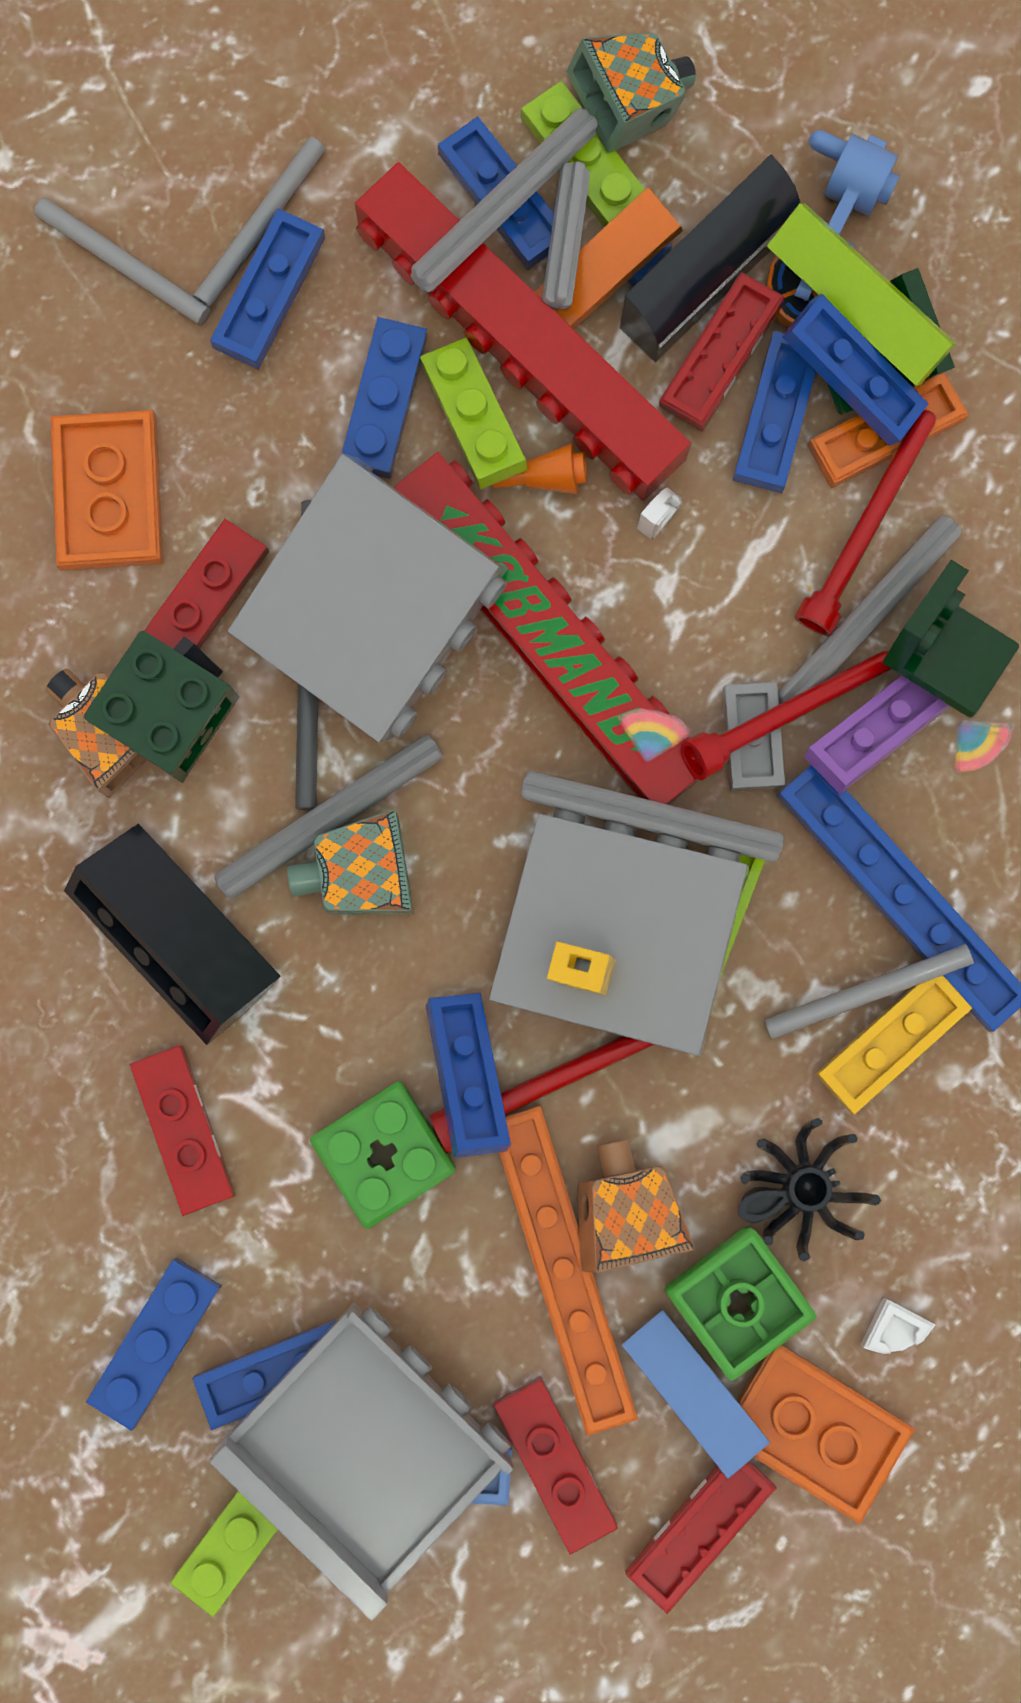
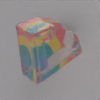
[618,709,693,764]
[955,720,1014,774]

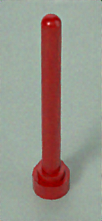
[794,410,936,636]
[681,651,891,780]
[429,1036,655,1154]

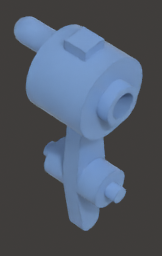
[795,130,900,301]

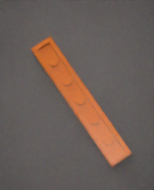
[499,1105,638,1436]

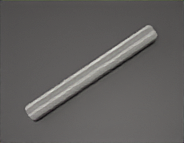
[411,108,598,292]
[778,515,962,704]
[214,735,442,898]
[521,771,784,862]

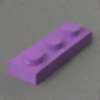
[804,675,950,795]

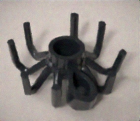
[738,1118,881,1262]

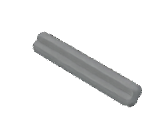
[542,161,590,310]

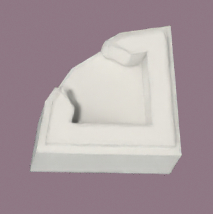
[637,487,682,539]
[860,1297,935,1354]

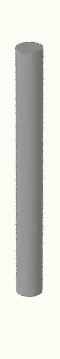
[193,136,326,307]
[34,197,211,325]
[764,944,974,1039]

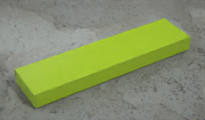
[767,203,957,386]

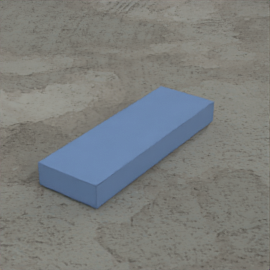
[622,1310,770,1479]

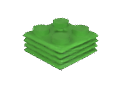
[310,1082,456,1229]
[665,1226,816,1381]

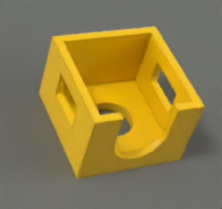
[546,941,616,996]

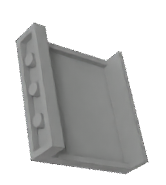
[228,453,509,743]
[489,809,749,1057]
[209,1302,514,1621]

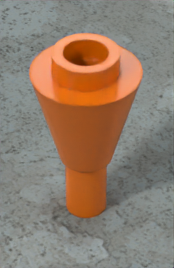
[493,443,588,495]

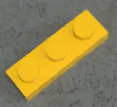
[815,976,972,1115]

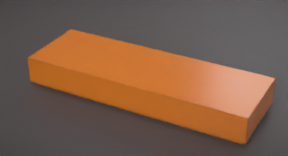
[535,187,683,330]
[807,372,969,489]

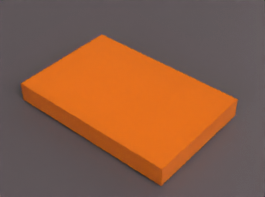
[50,410,163,571]
[737,1345,915,1525]

